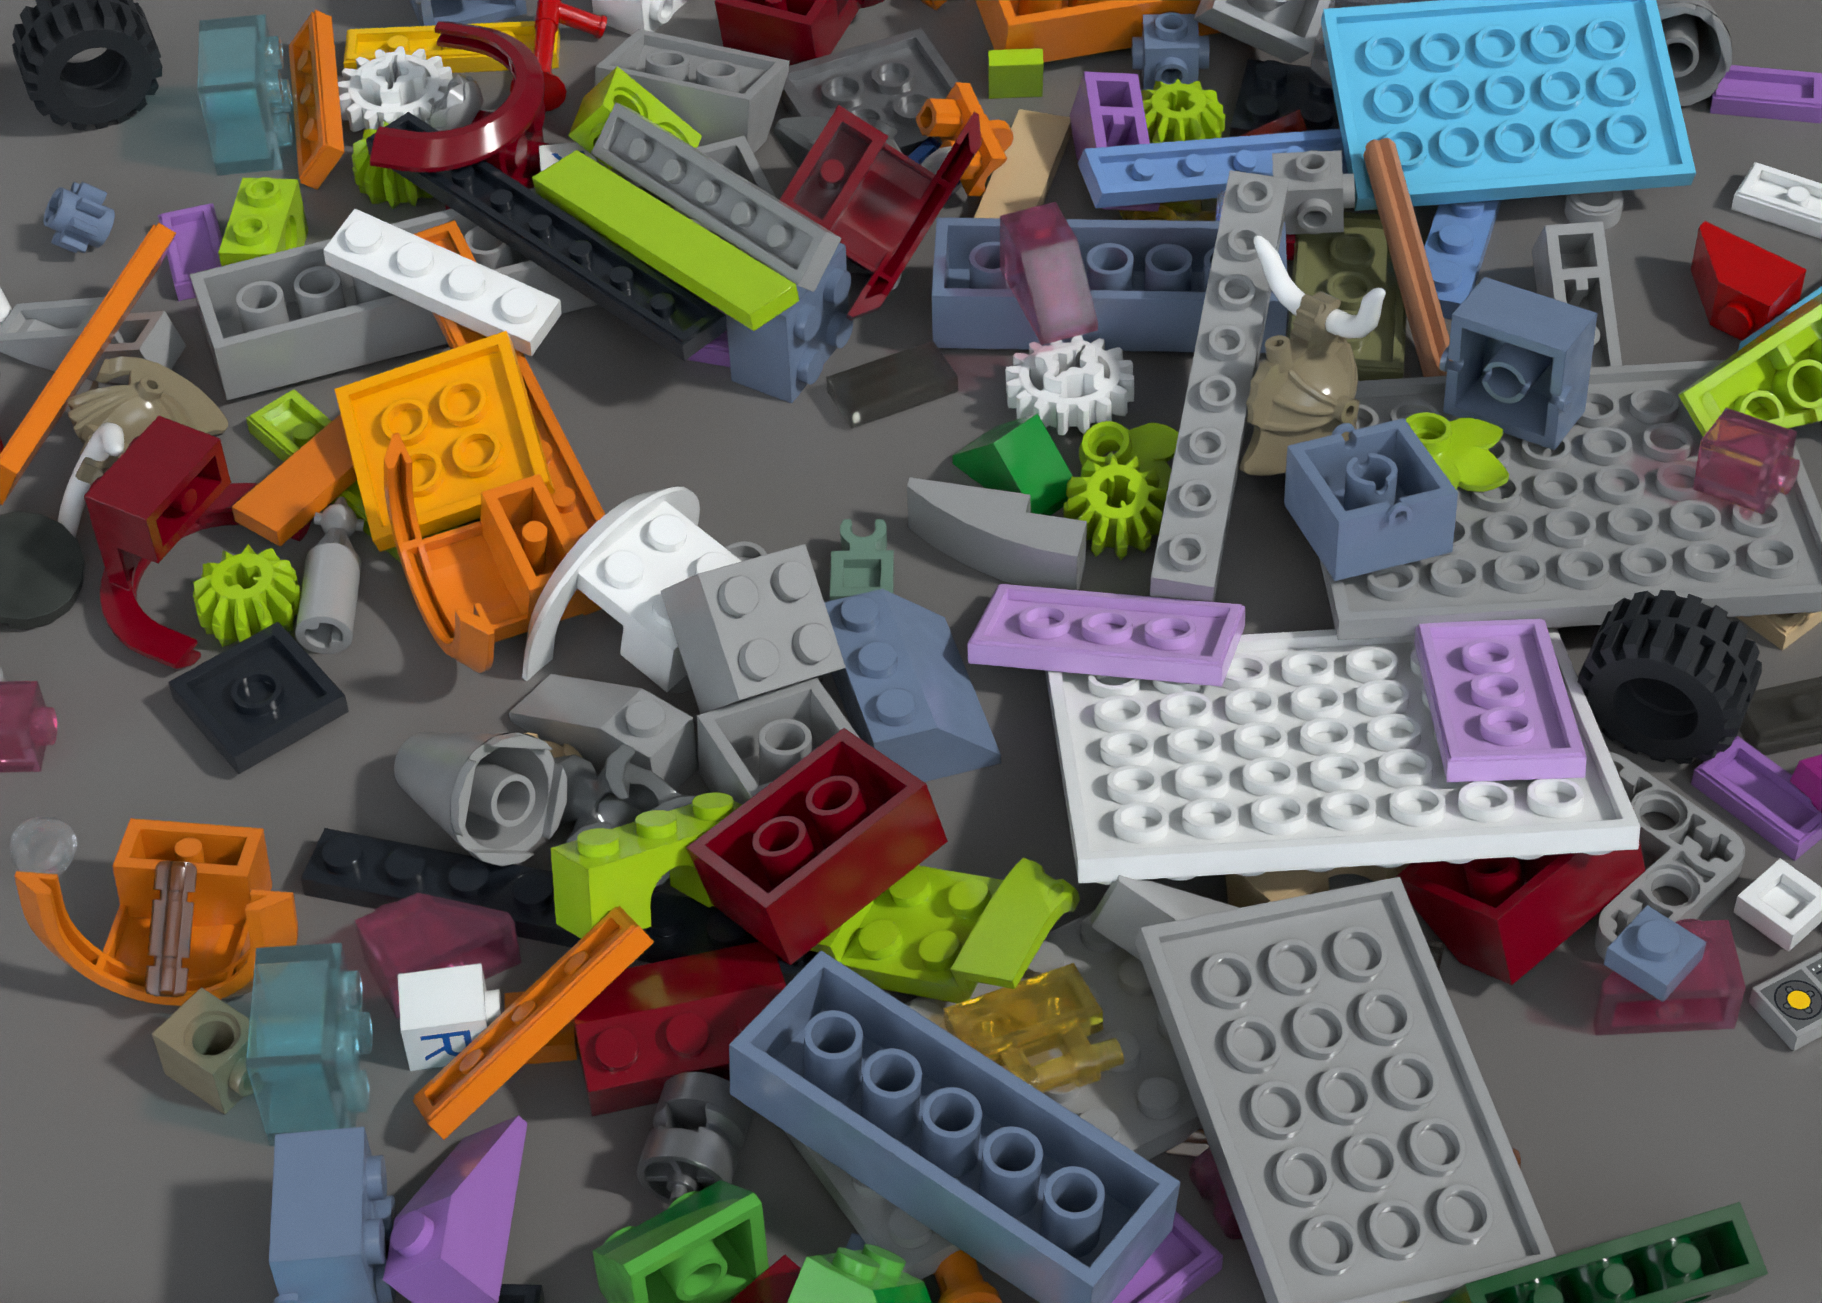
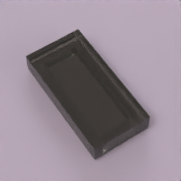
[826,340,958,429]

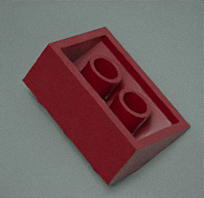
[1394,809,1646,985]
[573,941,786,1117]

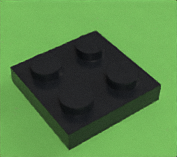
[1230,59,1340,137]
[168,622,349,774]

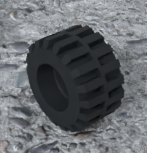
[12,0,163,130]
[1577,590,1762,764]

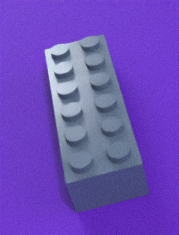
[932,218,1288,353]
[729,951,1180,1303]

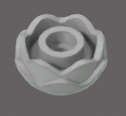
[424,73,484,131]

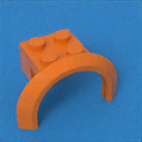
[384,433,587,673]
[14,818,298,1006]

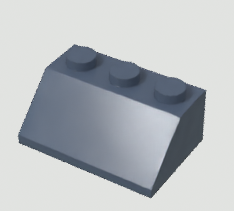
[824,589,1001,782]

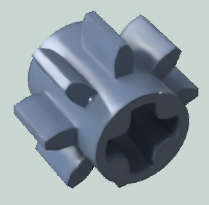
[43,182,115,253]

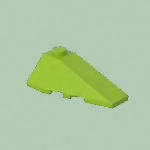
[1678,293,1822,447]

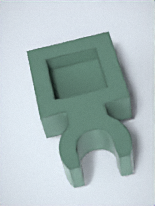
[830,519,894,601]

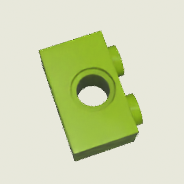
[218,177,309,266]

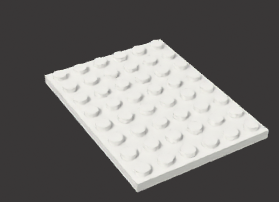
[1045,628,1640,885]

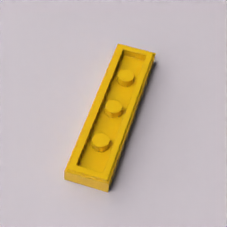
[343,21,560,73]

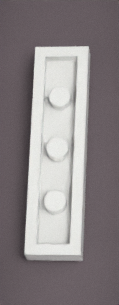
[323,209,562,357]

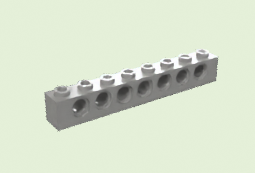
[1150,170,1289,602]

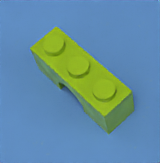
[551,792,742,939]

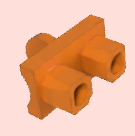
[916,82,1014,196]

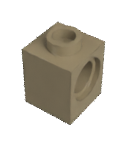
[152,987,274,1115]

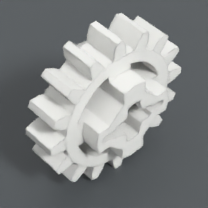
[338,46,453,132]
[1005,334,1134,435]

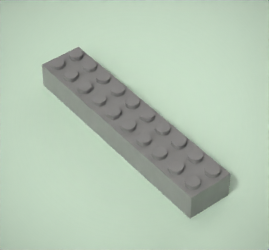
[190,136,776,400]

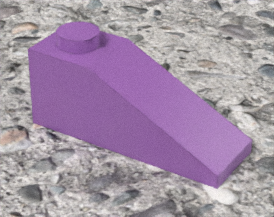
[1070,71,1160,211]
[383,1115,528,1303]

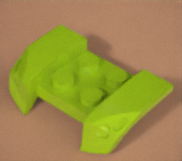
[810,858,1080,1005]

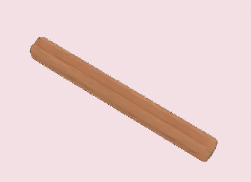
[1363,138,1452,377]

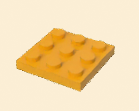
[334,331,555,552]

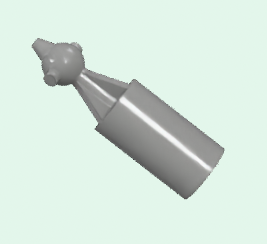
[295,497,364,654]

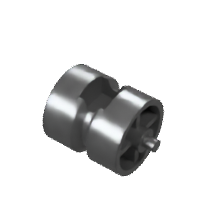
[637,1072,753,1204]

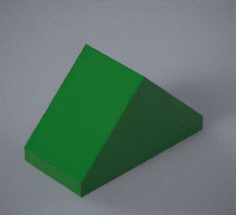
[952,413,1073,516]

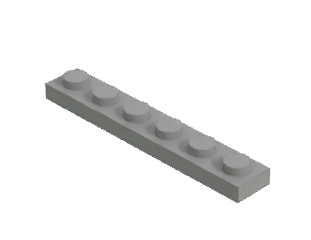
[591,103,842,292]

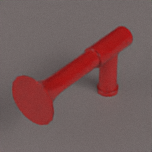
[510,0,607,112]

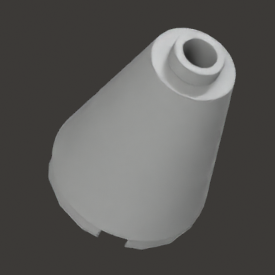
[1656,0,1733,106]
[394,732,567,866]

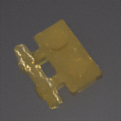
[943,963,1124,1093]

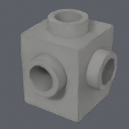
[1272,150,1355,234]

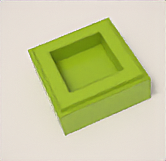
[988,48,1044,99]

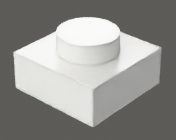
[1734,858,1822,952]

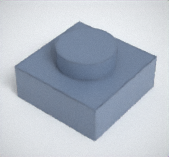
[1604,905,1707,1002]

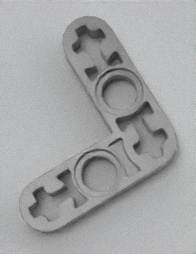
[1594,752,1745,960]

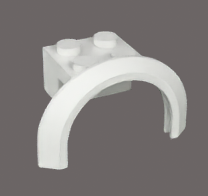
[522,487,741,692]

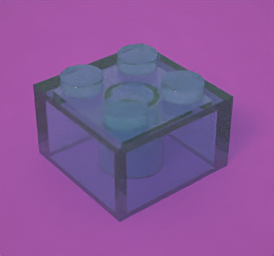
[197,14,292,176]
[246,943,373,1146]

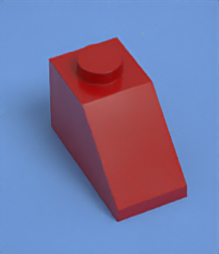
[1691,221,1807,341]

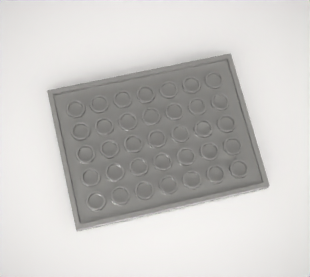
[1320,360,1822,640]

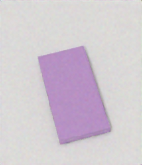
[967,584,1245,686]
[1414,619,1587,782]

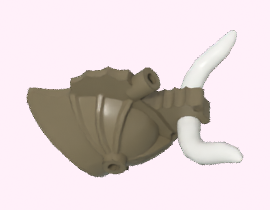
[1238,235,1386,476]
[58,356,228,538]

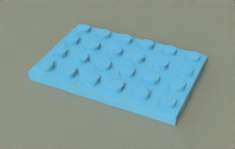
[1321,0,1696,211]

